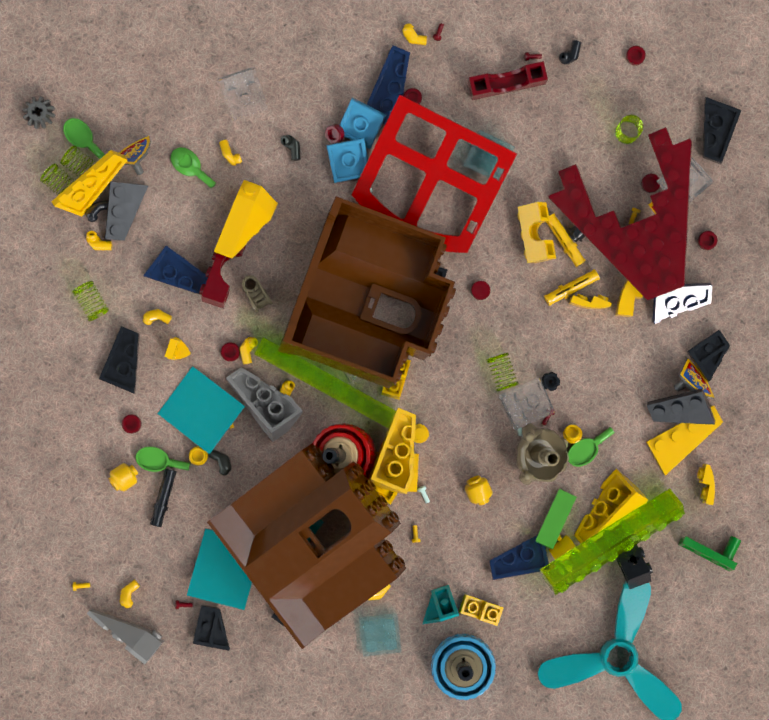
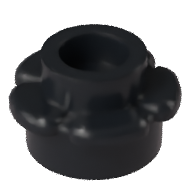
[568,225,585,242]
[542,372,560,391]

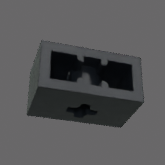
[614,541,653,589]

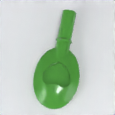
[63,118,105,159]
[171,147,216,189]
[568,427,615,467]
[136,447,190,472]

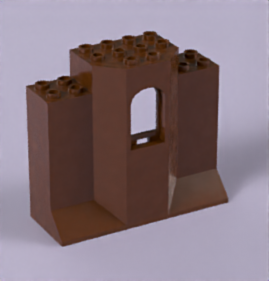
[278,196,456,388]
[207,443,406,649]

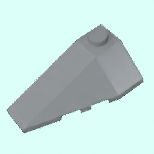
[226,367,303,442]
[87,609,164,664]

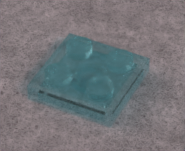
[359,613,402,657]

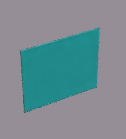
[157,366,245,454]
[187,528,252,610]

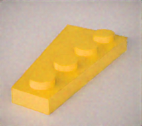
[51,150,127,217]
[646,405,723,476]

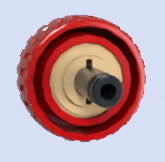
[313,423,377,478]

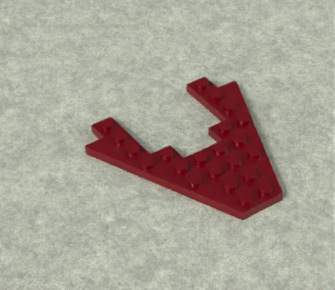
[548,127,692,300]

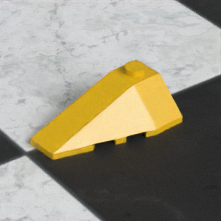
[214,180,278,258]
[367,408,416,494]
[574,469,648,549]

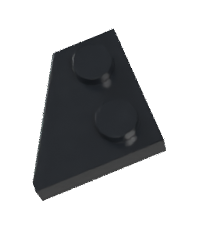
[687,330,730,382]
[192,605,230,651]

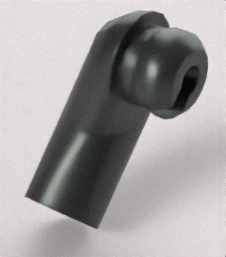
[280,135,301,161]
[209,449,232,475]

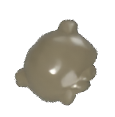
[516,423,569,485]

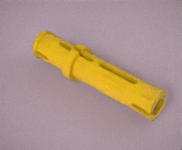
[546,213,586,267]
[544,269,600,306]

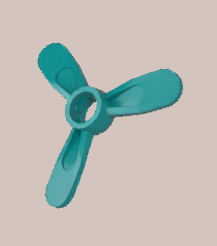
[537,581,682,720]

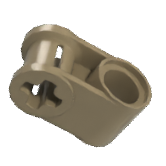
[242,275,273,313]

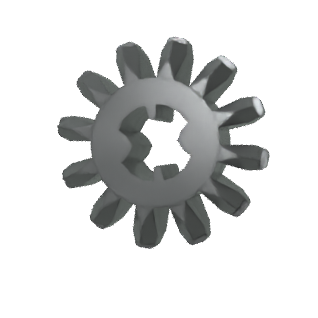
[22,96,56,129]

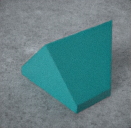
[422,585,459,625]

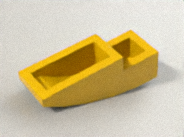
[615,279,643,317]

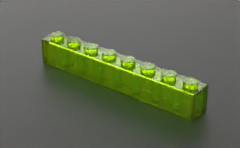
[254,337,396,429]
[540,488,685,595]

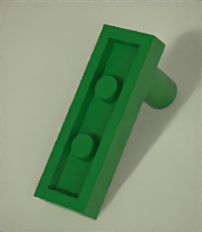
[678,536,741,571]

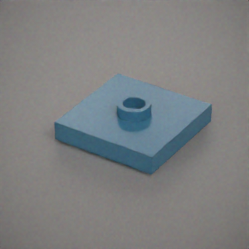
[340,98,386,149]
[327,138,368,183]

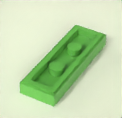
[535,489,577,550]

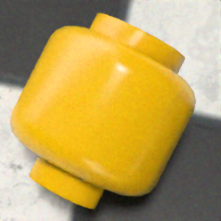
[108,463,138,492]
[465,475,493,505]

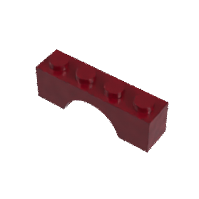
[468,61,548,100]
[199,234,247,309]

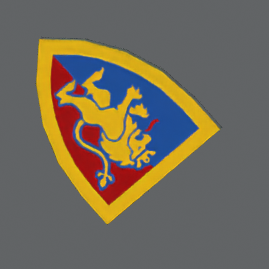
[119,136,151,175]
[674,358,715,399]

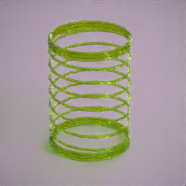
[615,114,644,144]
[60,145,96,177]
[40,163,74,195]
[72,280,109,321]
[486,352,519,392]

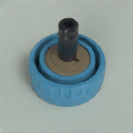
[431,633,496,700]

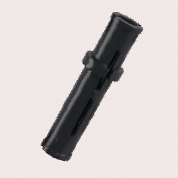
[150,468,177,527]

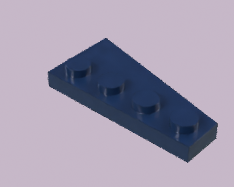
[367,45,410,125]

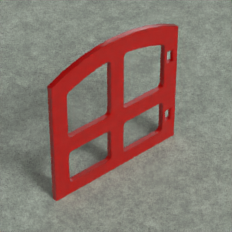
[352,95,518,253]

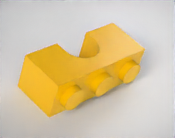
[517,202,556,263]

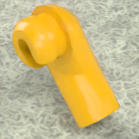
[86,231,112,250]
[143,309,172,325]
[240,337,258,365]
[279,380,295,396]
[119,579,140,608]

